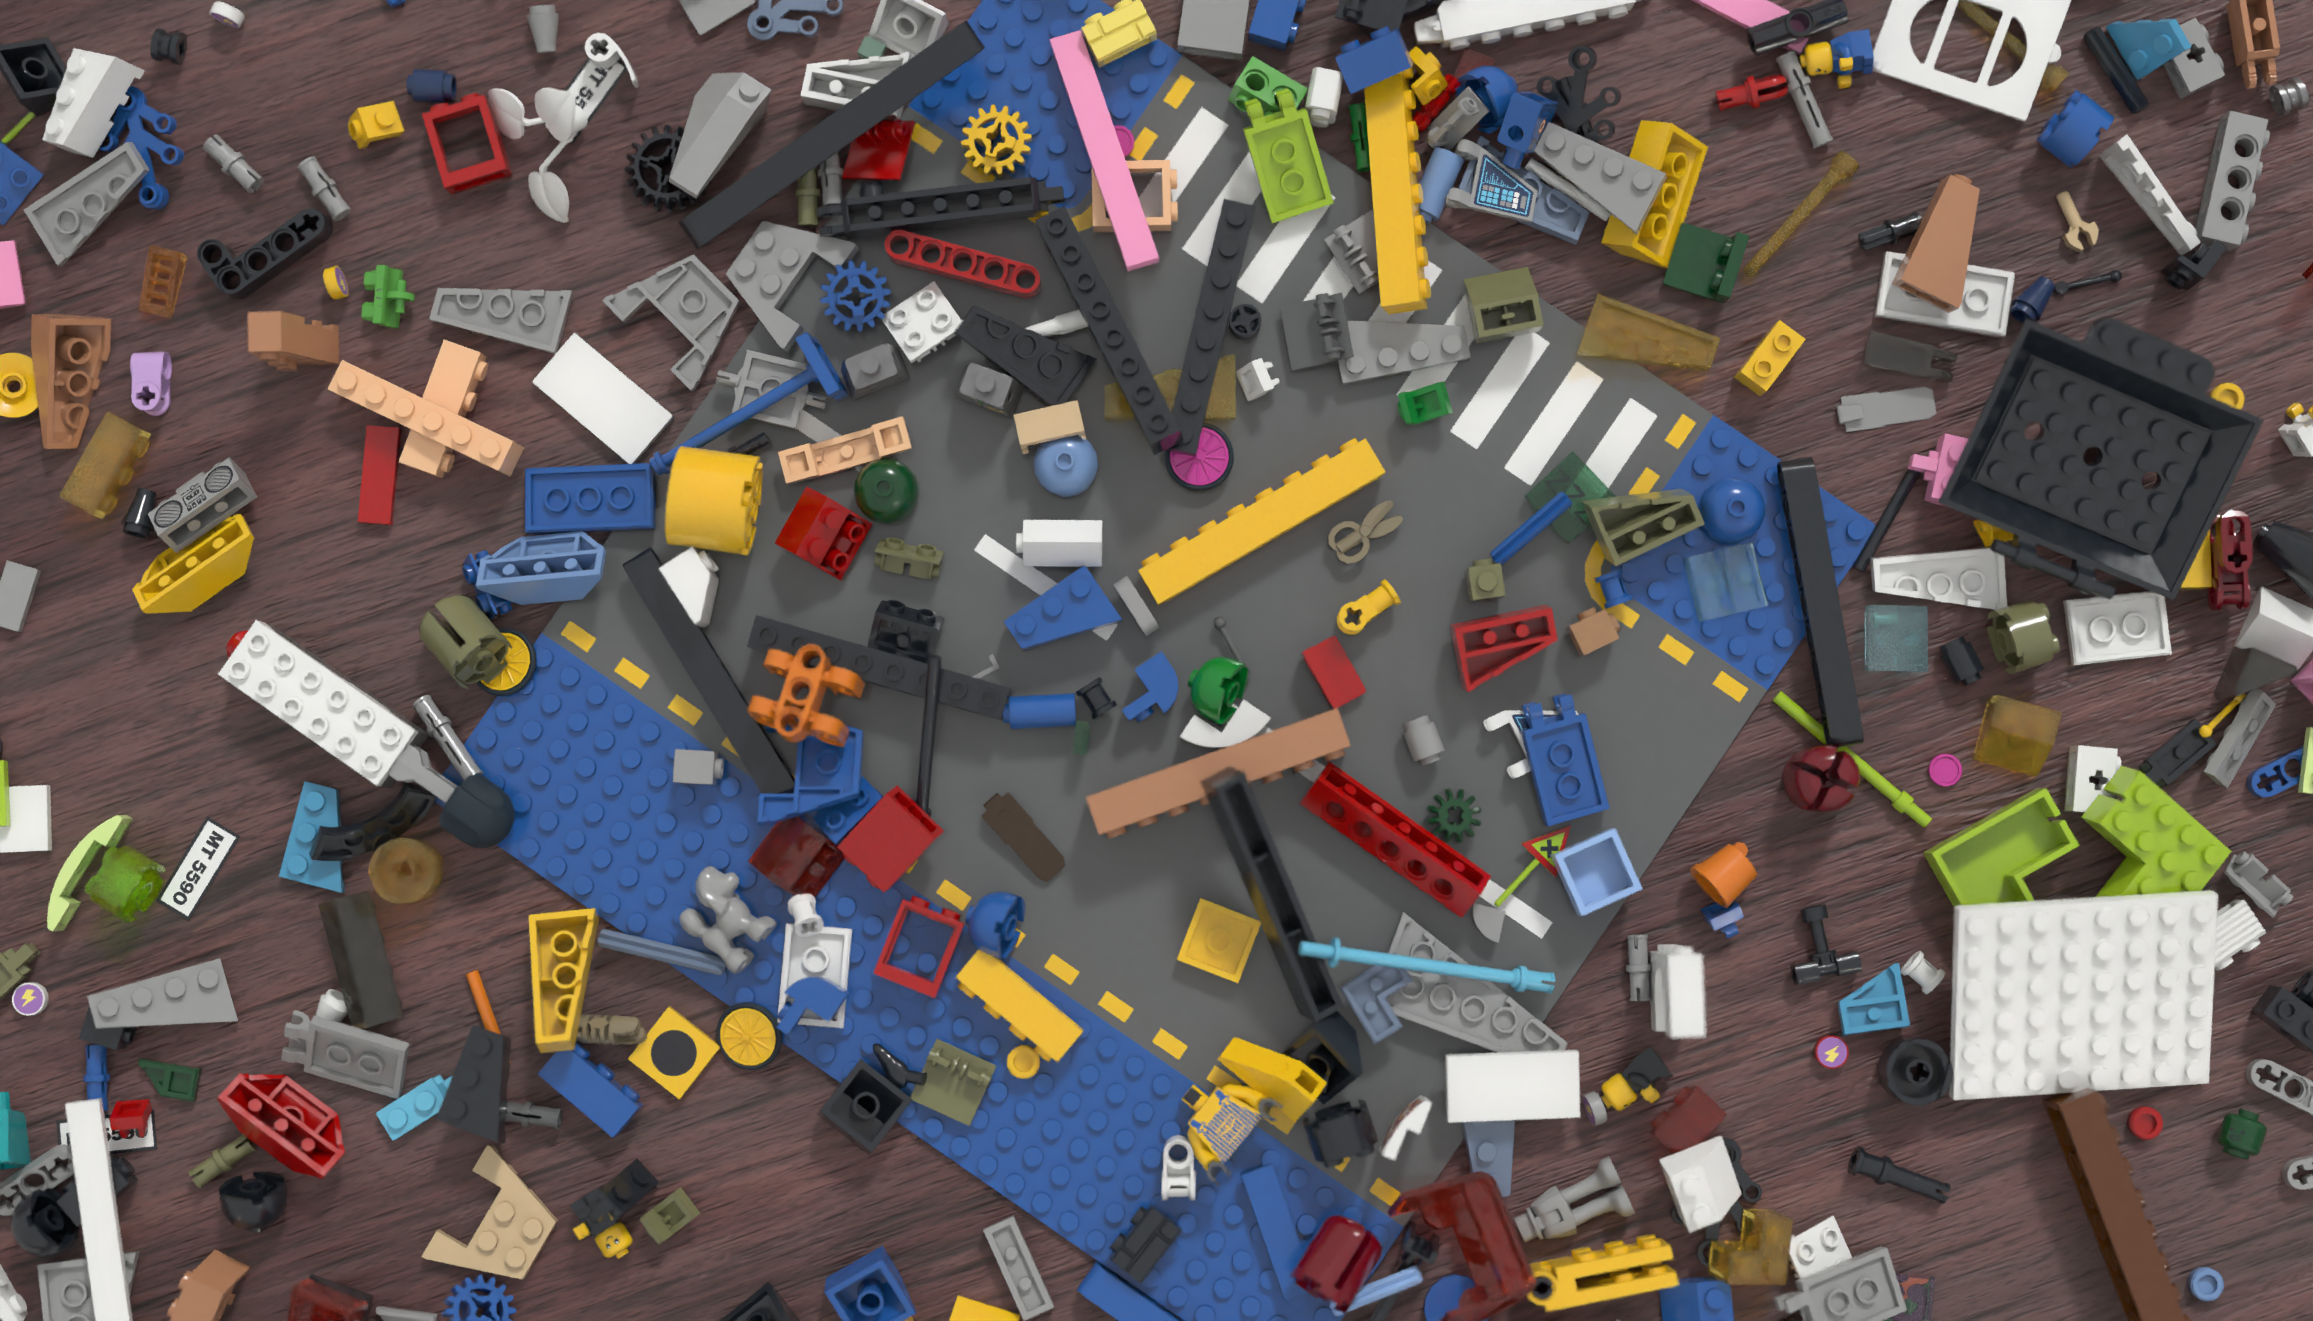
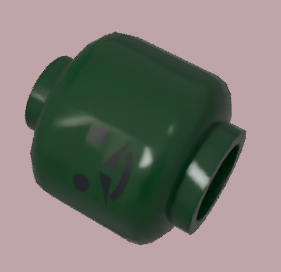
[2217,1108,2267,1160]

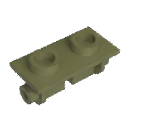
[874,538,944,580]

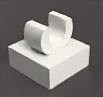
[1236,358,1280,402]

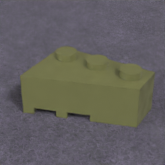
[1581,488,1705,566]

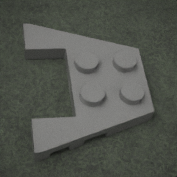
[726,221,860,352]
[602,254,741,392]

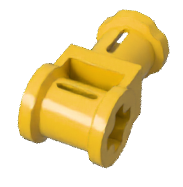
[1337,579,1401,635]

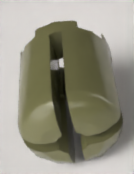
[419,595,512,689]

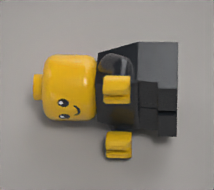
[1601,1047,1674,1111]
[570,1184,633,1259]

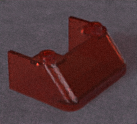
[1387,1171,1535,1321]

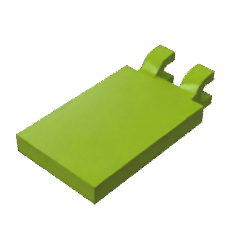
[1243,88,1334,223]

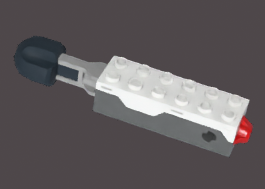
[218,620,515,848]

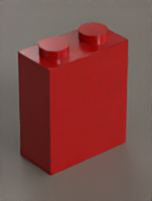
[837,785,944,893]

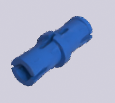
[83,1044,110,1111]

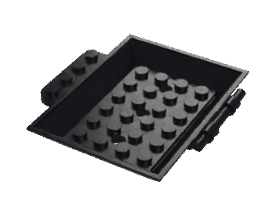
[1938,317,2264,600]

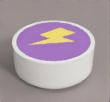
[209,1,245,28]
[12,982,49,1016]

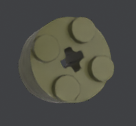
[1987,600,2060,674]

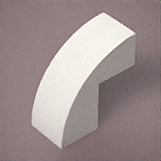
[1180,700,1271,748]

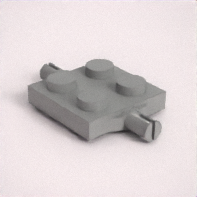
[716,350,828,430]

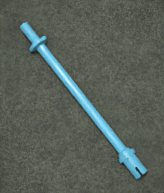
[1299,937,1555,994]

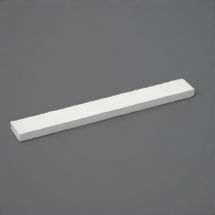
[65,1098,133,1321]

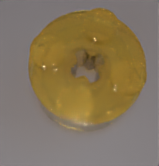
[369,838,443,904]

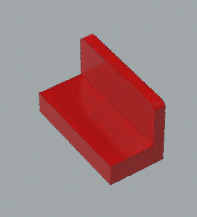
[1301,636,1366,710]

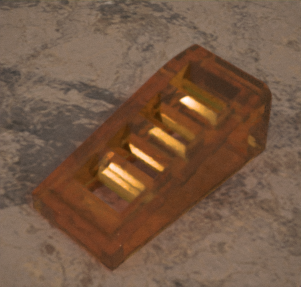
[139,245,187,319]

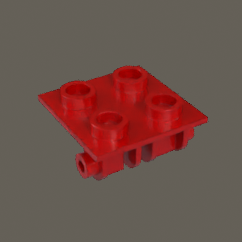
[842,119,915,181]

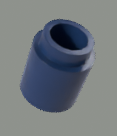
[406,69,457,103]

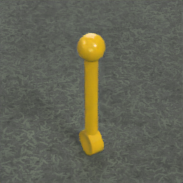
[2199,691,2246,738]

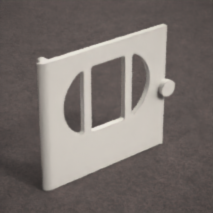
[1873,0,2071,122]

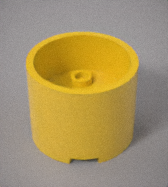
[665,446,763,555]

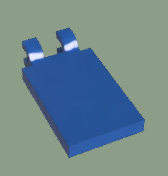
[1520,693,1610,826]

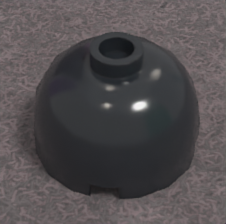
[219,1172,288,1233]
[11,1188,79,1256]

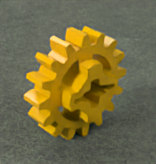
[961,105,1032,177]

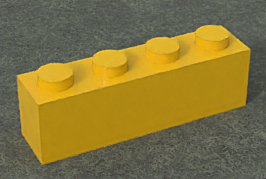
[956,950,1084,1062]

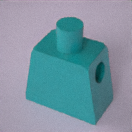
[0,1092,31,1170]

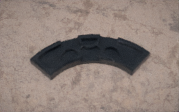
[309,783,437,861]

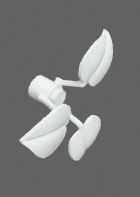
[488,88,588,223]

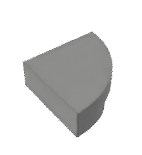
[1472,904,1506,943]

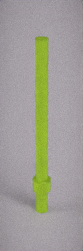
[1772,691,1932,828]

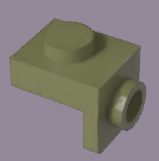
[640,1187,700,1244]

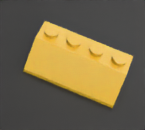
[1601,120,1708,268]

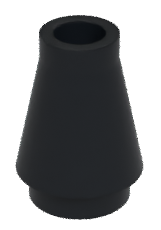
[121,488,157,539]

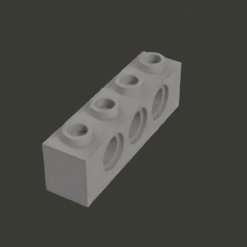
[2195,111,2270,251]

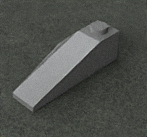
[669,72,771,198]

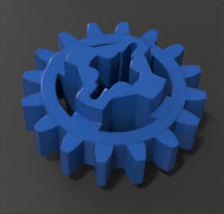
[819,260,891,331]
[442,1275,516,1321]

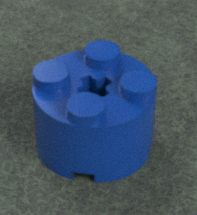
[2036,90,2114,169]

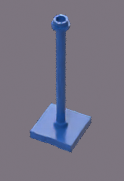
[649,332,850,476]

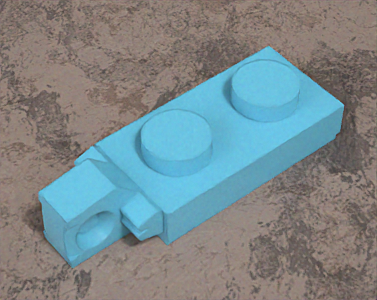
[376,1074,452,1141]

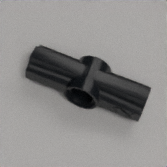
[1746,0,1849,56]

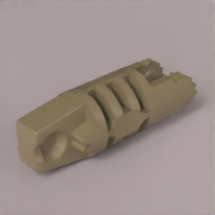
[576,1014,647,1045]

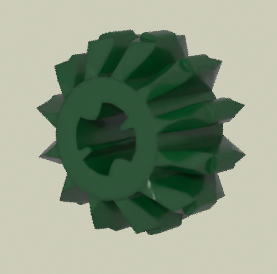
[1426,788,1482,844]

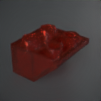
[748,816,845,897]

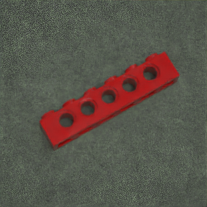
[1300,761,1491,918]

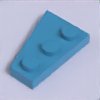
[279,781,345,893]

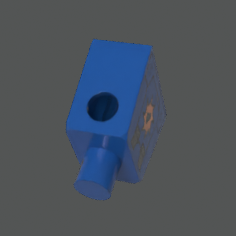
[1497,91,1559,169]

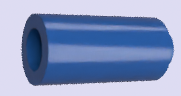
[1003,693,1076,729]

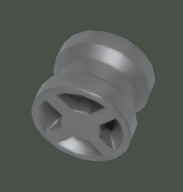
[2269,77,2309,117]

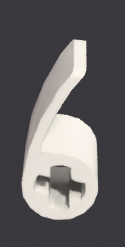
[585,33,639,88]

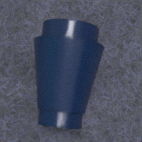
[2010,276,2056,324]

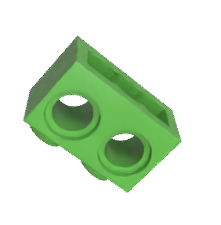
[1228,56,1308,116]

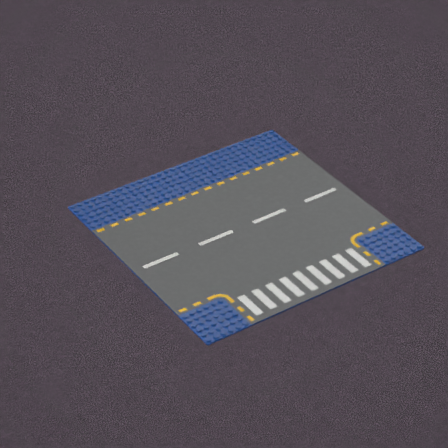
[434,0,1875,1321]

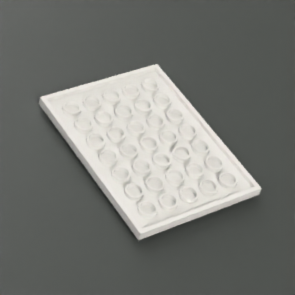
[1949,890,2218,1100]

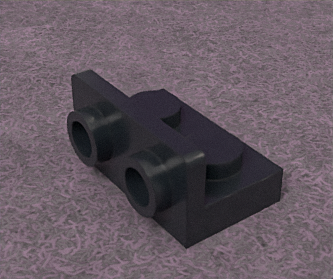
[2161,239,2227,291]
[867,600,944,664]

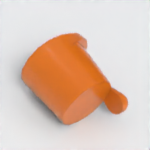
[1690,842,1758,908]

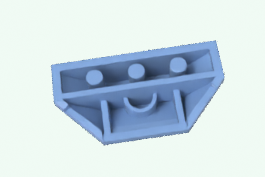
[476,531,606,605]

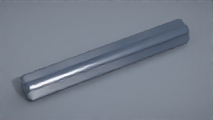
[598,929,726,975]

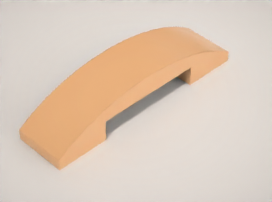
[778,416,912,484]

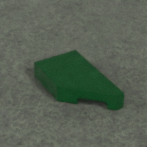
[138,1058,202,1102]

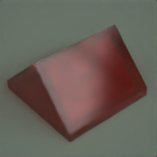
[287,1279,368,1321]

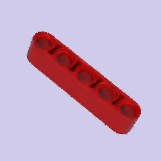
[884,230,1041,299]

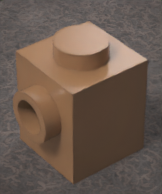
[1566,607,1621,657]

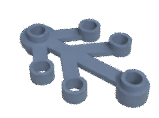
[747,0,844,41]

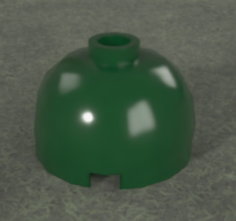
[854,458,920,524]

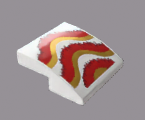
[1378,1095,1432,1160]

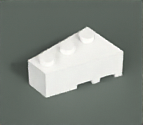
[42,48,145,158]
[801,52,912,120]

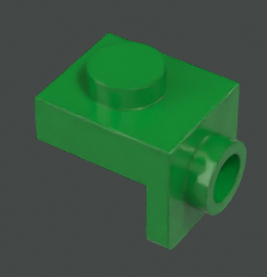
[1397,382,1453,425]

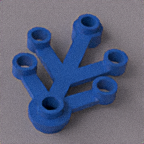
[99,86,184,210]

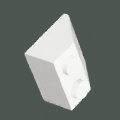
[659,547,719,628]
[1659,1135,1742,1233]

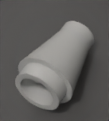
[527,5,559,53]

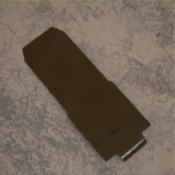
[981,792,1066,882]

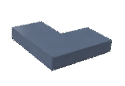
[1339,952,1413,1044]

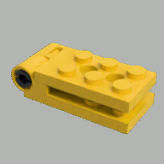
[1519,1234,1678,1311]

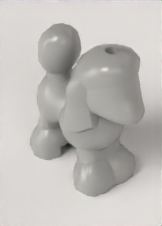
[679,866,777,974]

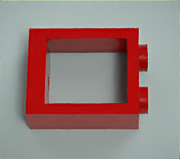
[422,93,513,194]
[873,895,966,998]

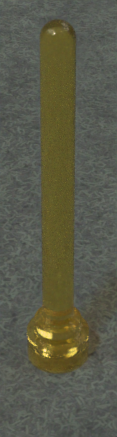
[1957,0,2069,93]
[1743,150,1859,277]

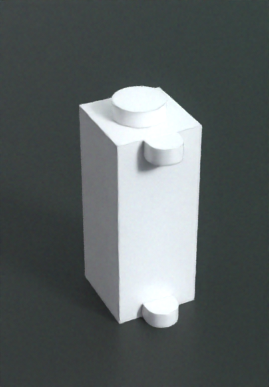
[1016,520,1103,567]

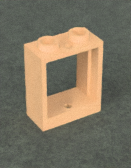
[1092,160,1178,233]

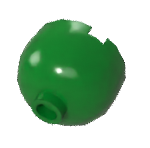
[1188,657,1249,725]

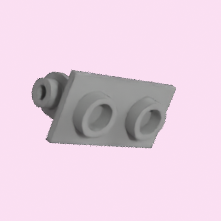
[1426,86,1489,151]
[2224,851,2293,918]

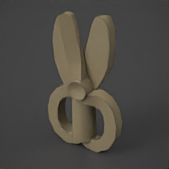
[1328,500,1403,564]

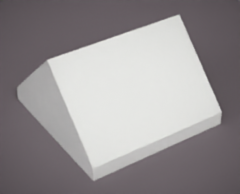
[869,0,949,58]
[2234,586,2313,673]

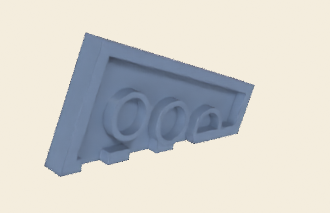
[1461,1120,1515,1202]

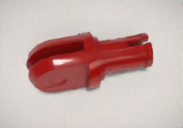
[1715,75,1788,111]

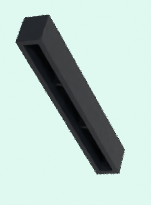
[1201,767,1344,1022]

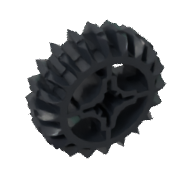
[624,125,712,213]

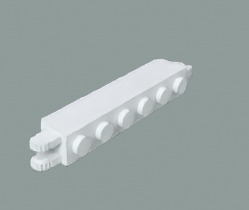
[1414,0,1642,50]

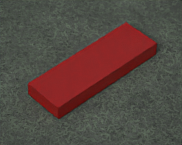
[358,425,401,526]

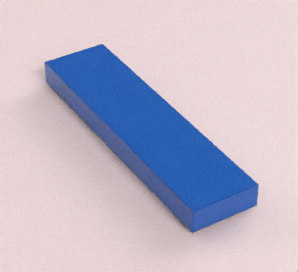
[1240,1163,1308,1301]

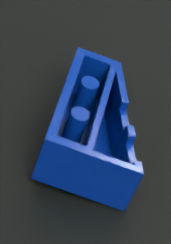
[1003,565,1123,651]

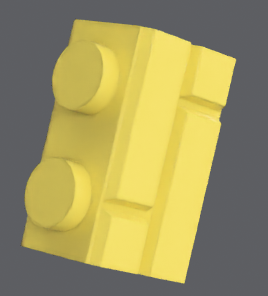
[1081,0,1157,68]

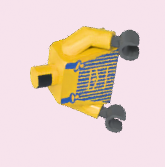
[1181,1084,1283,1186]

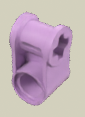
[130,352,172,416]

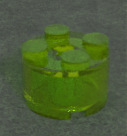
[85,846,165,923]

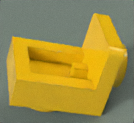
[1409,46,1448,105]
[348,101,404,149]

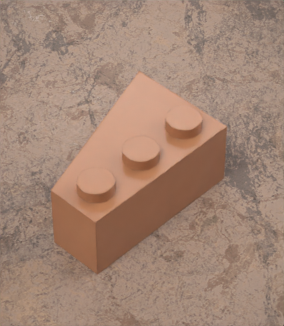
[248,311,339,371]
[167,1249,250,1321]

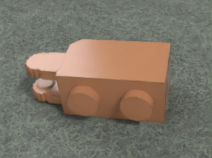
[2226,0,2280,89]

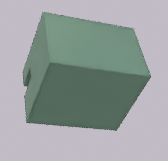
[857,35,887,59]

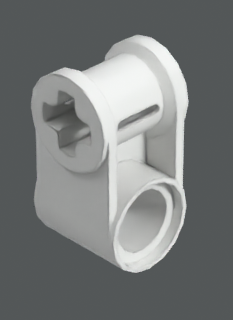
[1162,1135,1195,1200]

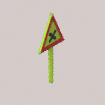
[1494,825,1571,907]

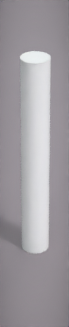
[1525,158,1610,222]

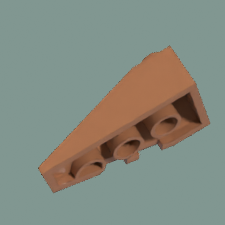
[31,314,111,449]

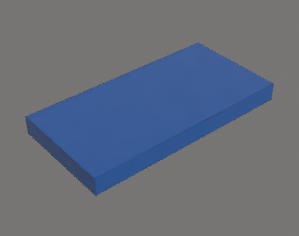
[525,463,656,534]

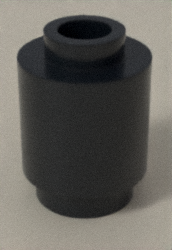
[1940,636,1985,687]

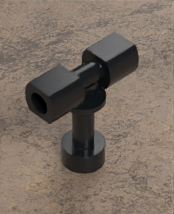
[1790,904,1862,985]

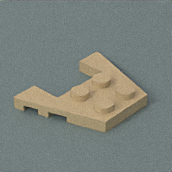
[421,1144,558,1279]

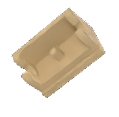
[1014,400,1086,454]

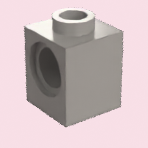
[673,749,724,785]

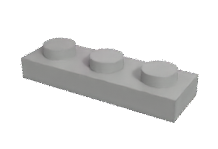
[2204,687,2276,788]
[983,1215,1054,1321]

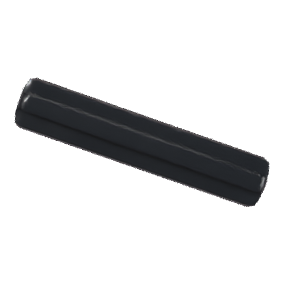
[2083,26,2149,114]

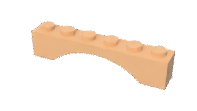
[328,360,524,477]

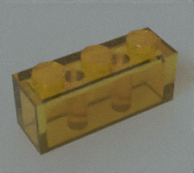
[59,411,151,518]

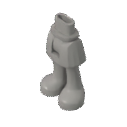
[1514,1156,1635,1242]

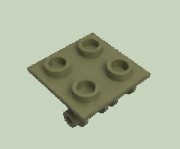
[910,1039,997,1126]

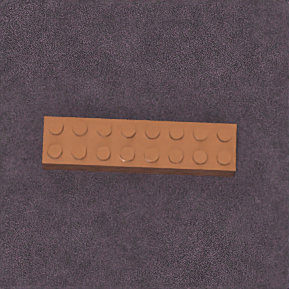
[1086,708,1351,839]

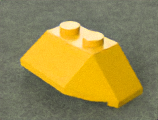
[132,514,254,614]

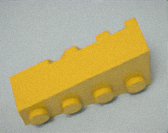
[528,908,599,1053]

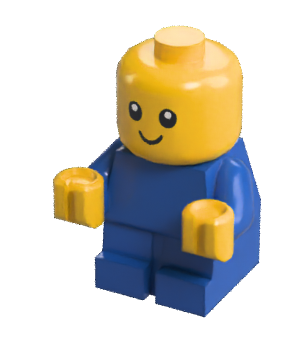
[1799,29,1874,89]

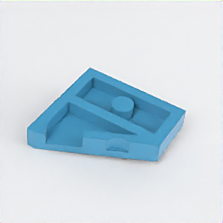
[2106,19,2192,81]
[1837,963,1910,1036]

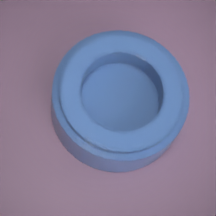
[2187,1267,2224,1301]

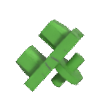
[361,265,415,328]

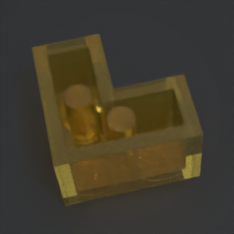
[1708,1209,1793,1285]

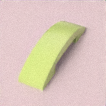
[47,815,133,932]

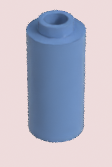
[1419,147,1464,224]

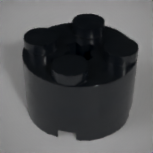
[1878,1037,1953,1106]
[1303,1100,1378,1168]

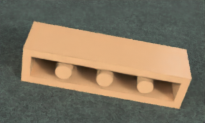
[399,340,488,478]

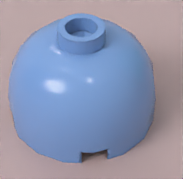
[1033,434,1099,497]

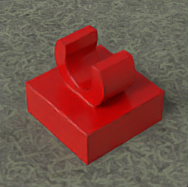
[109,1099,152,1138]

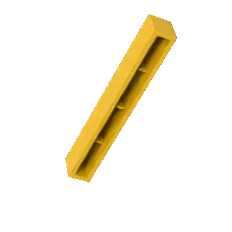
[1364,65,1431,314]
[1138,438,1385,606]

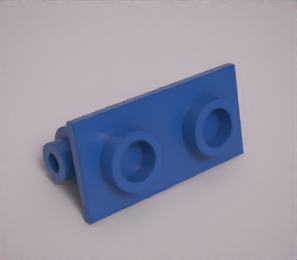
[462,550,513,621]

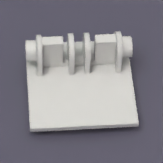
[882,281,962,364]
[1782,1216,1852,1280]

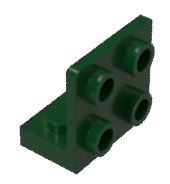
[1663,223,1749,304]

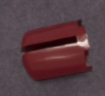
[1782,745,1860,812]
[1289,1215,1382,1313]

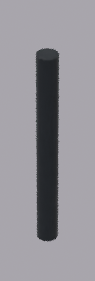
[1852,454,1921,573]

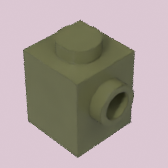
[1465,559,1506,603]

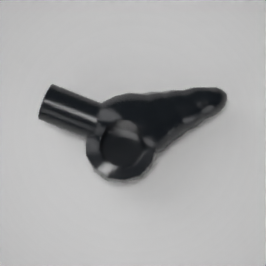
[873,1043,927,1090]

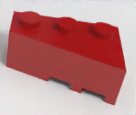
[1450,604,1558,693]

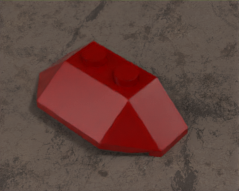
[217,1074,345,1179]

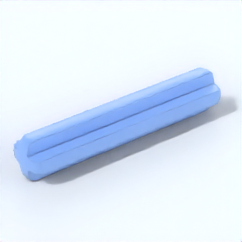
[1329,1266,1423,1316]

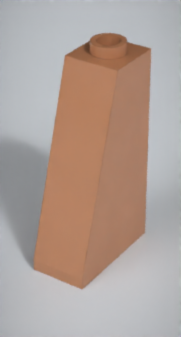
[1892,174,1980,313]

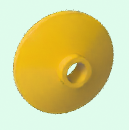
[0,353,38,418]

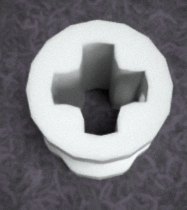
[787,893,824,938]
[1900,951,1945,994]

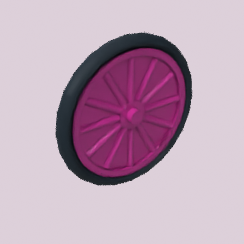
[1165,423,1234,491]

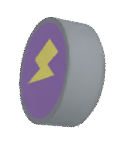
[1582,1091,1607,1126]

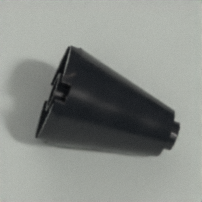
[2254,521,2313,600]

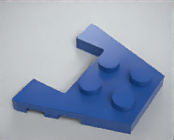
[757,719,864,826]

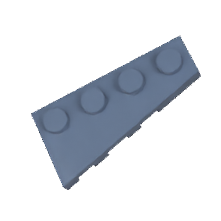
[1458,135,1589,245]

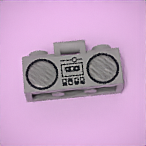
[148,457,257,553]

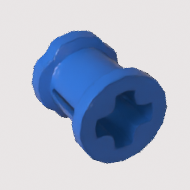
[1594,568,1633,609]

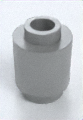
[1403,715,1445,766]

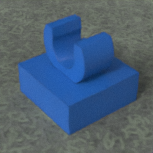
[1700,900,1744,939]

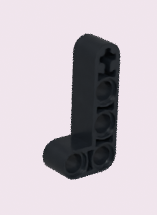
[197,208,333,299]

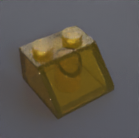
[1972,695,2062,777]

